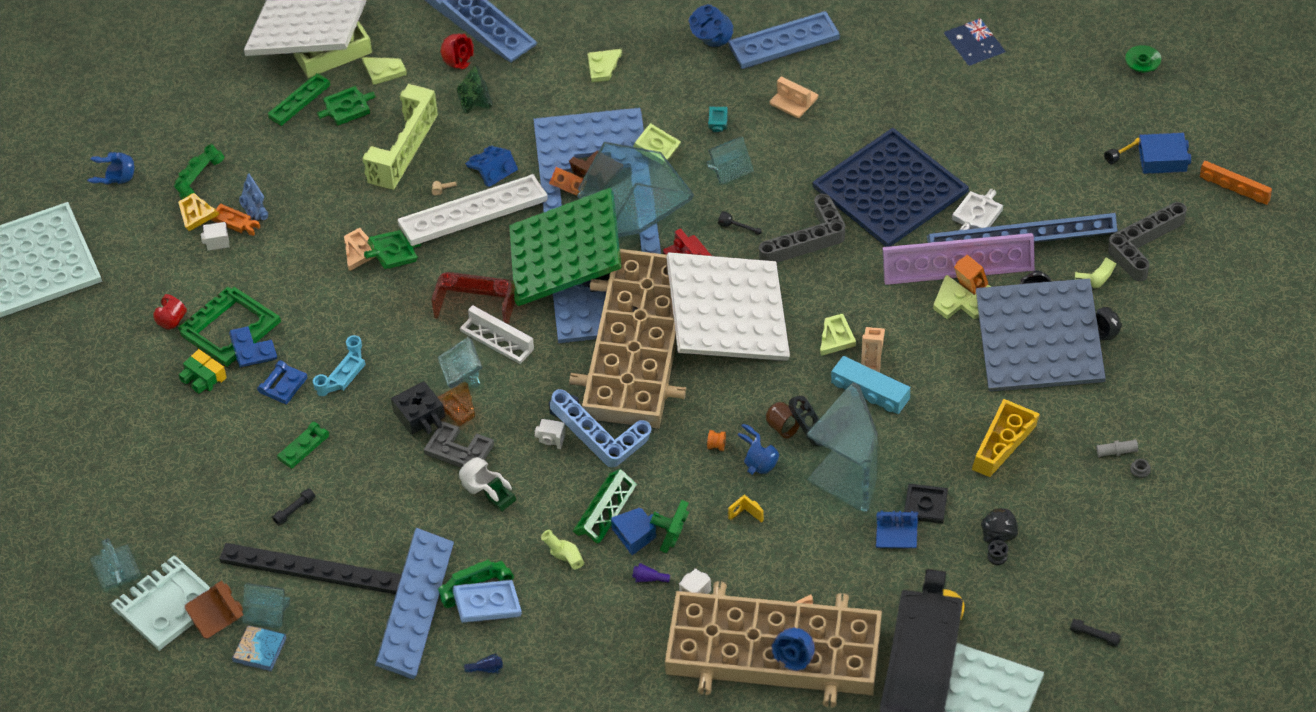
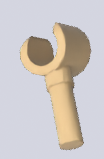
[432,181,457,196]

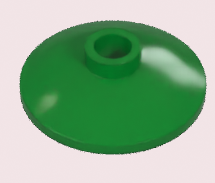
[1125,45,1161,72]

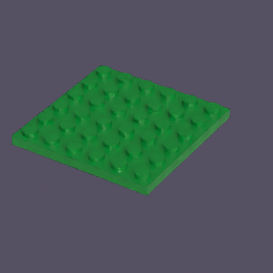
[509,188,622,306]

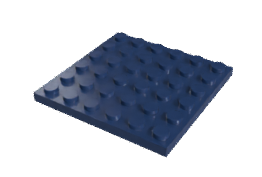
[812,128,969,247]

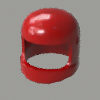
[153,294,187,330]

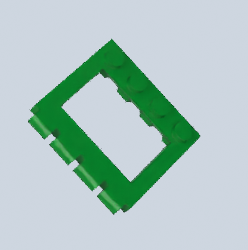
[178,287,282,367]

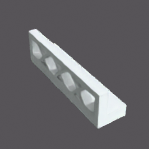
[460,305,534,364]

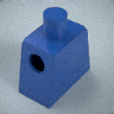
[611,508,659,555]

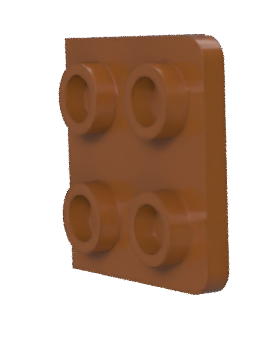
[184,581,244,639]

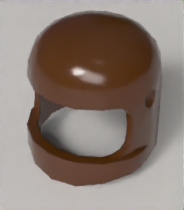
[766,402,800,438]

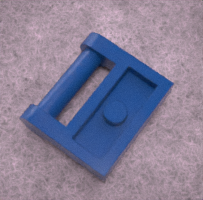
[257,361,307,405]

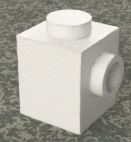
[201,222,230,250]
[679,569,711,594]

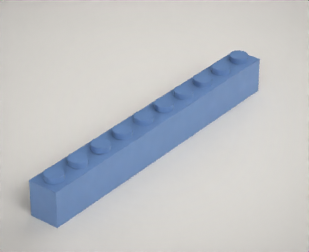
[927,213,1117,243]

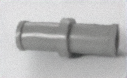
[1096,439,1138,457]

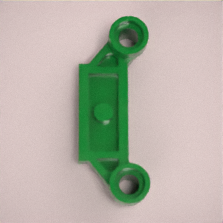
[174,144,225,199]
[438,559,514,608]

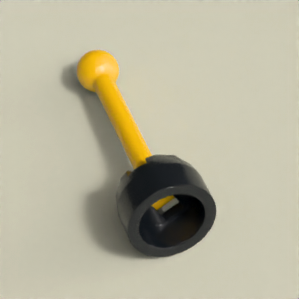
[1104,138,1139,165]

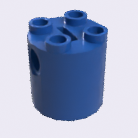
[689,4,733,47]

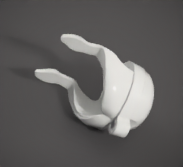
[459,457,512,501]

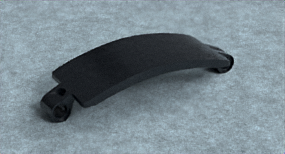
[880,569,963,712]

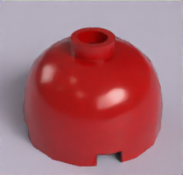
[441,33,474,69]

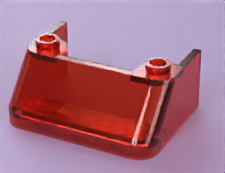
[431,272,515,325]

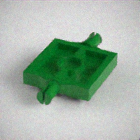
[317,86,376,126]
[364,230,421,269]

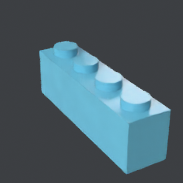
[831,356,910,414]

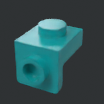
[708,107,728,132]

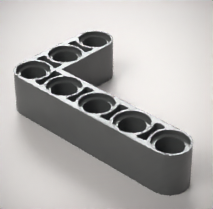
[759,194,845,263]
[1108,202,1187,281]

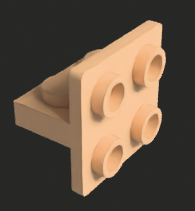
[770,77,818,118]

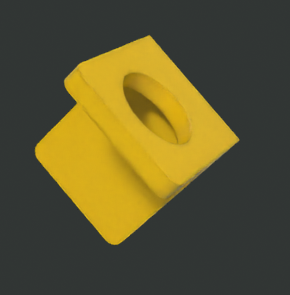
[728,495,764,523]

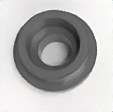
[1130,459,1151,478]

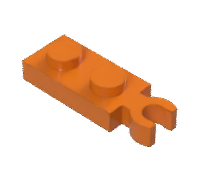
[211,204,260,235]

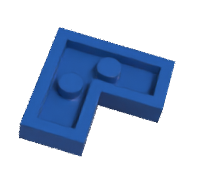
[229,327,277,367]

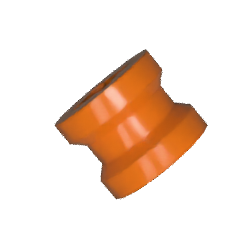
[707,430,726,451]

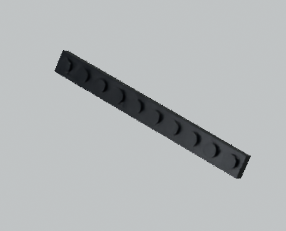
[219,543,402,595]

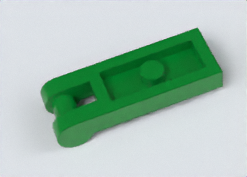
[277,421,329,469]

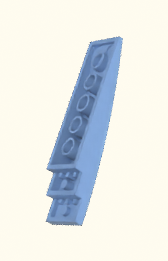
[426,0,537,62]

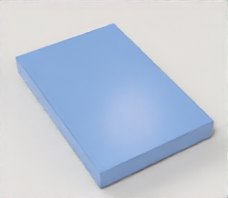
[453,580,522,623]

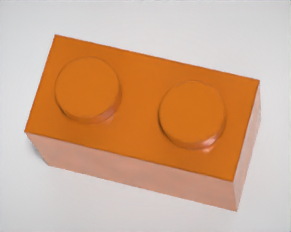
[954,255,989,295]

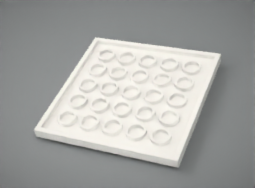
[244,0,366,56]
[666,253,790,361]

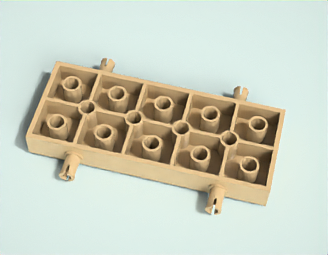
[569,249,686,429]
[665,582,882,708]

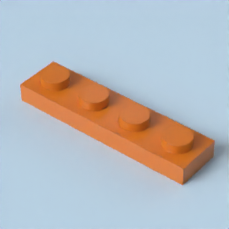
[1200,161,1272,205]

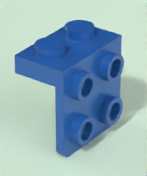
[465,146,518,187]

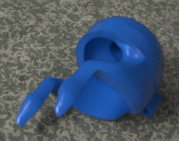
[87,152,134,185]
[738,424,779,475]

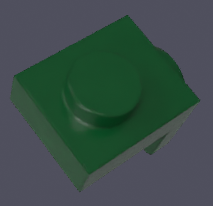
[483,477,517,512]

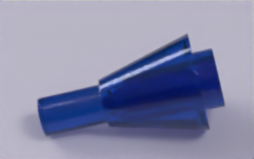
[464,653,503,673]

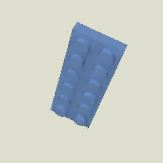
[729,11,840,69]

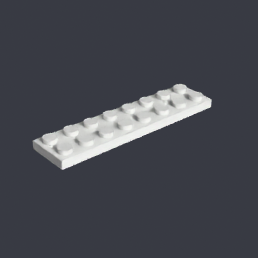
[398,175,548,246]

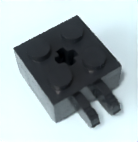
[391,381,446,435]

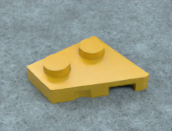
[179,193,219,231]

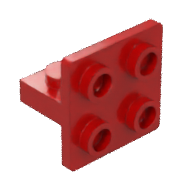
[663,228,712,256]

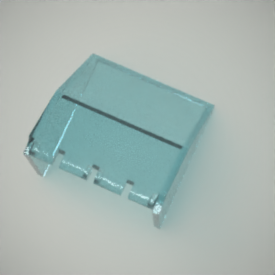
[577,142,694,238]
[807,382,878,511]

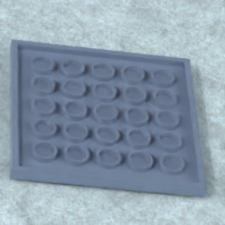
[976,278,1105,391]

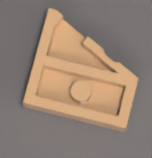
[344,228,375,271]

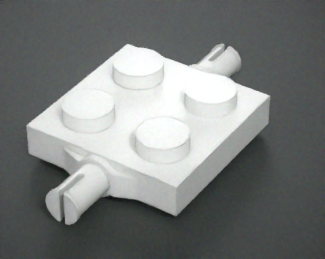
[952,189,1003,230]

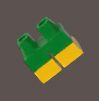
[179,349,227,394]

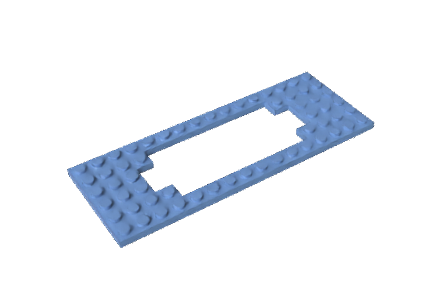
[534,108,661,343]

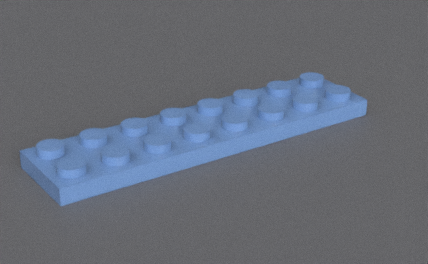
[375,528,454,679]

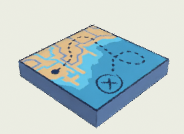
[232,625,286,671]

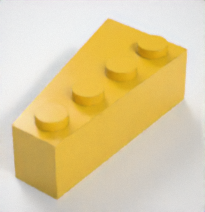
[972,399,1040,477]

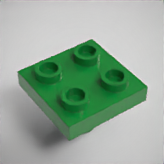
[650,500,689,553]

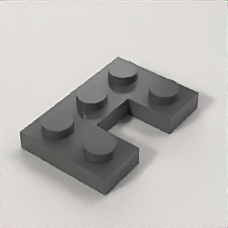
[424,421,494,468]

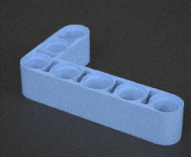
[550,389,651,467]

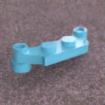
[313,335,365,396]

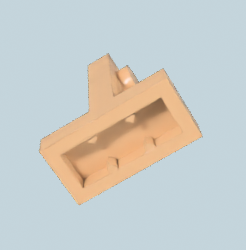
[861,327,885,373]

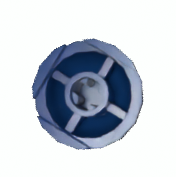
[772,627,815,671]

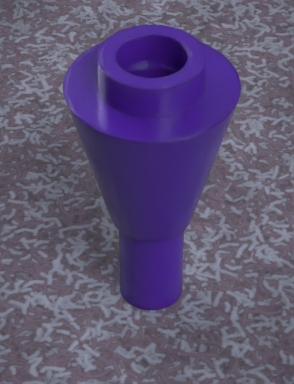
[632,563,670,583]

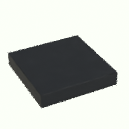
[904,483,948,524]

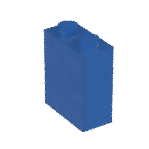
[1138,133,1191,174]

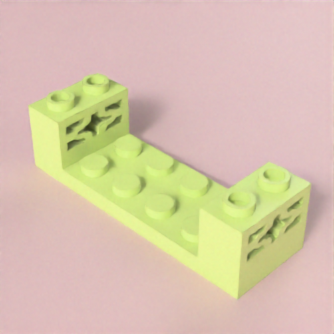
[363,84,438,190]

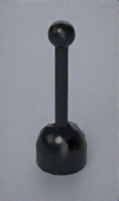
[718,211,762,235]

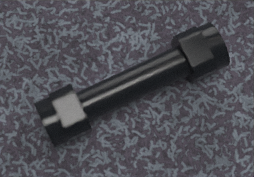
[272,488,316,526]
[1070,619,1121,647]

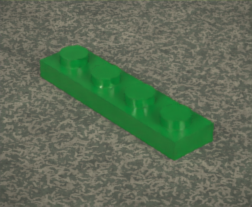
[268,73,331,126]

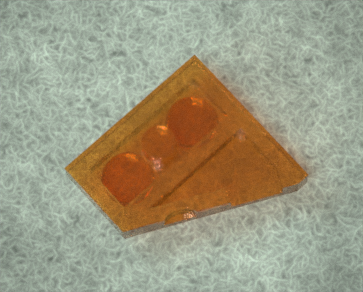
[438,381,475,426]

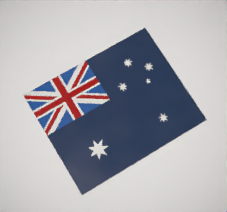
[943,19,1006,66]

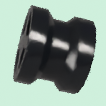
[987,540,1008,565]

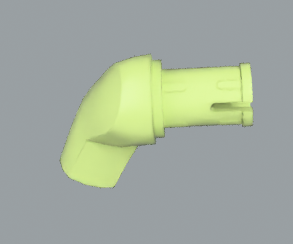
[1075,258,1117,288]
[541,530,584,569]

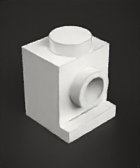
[535,419,566,449]

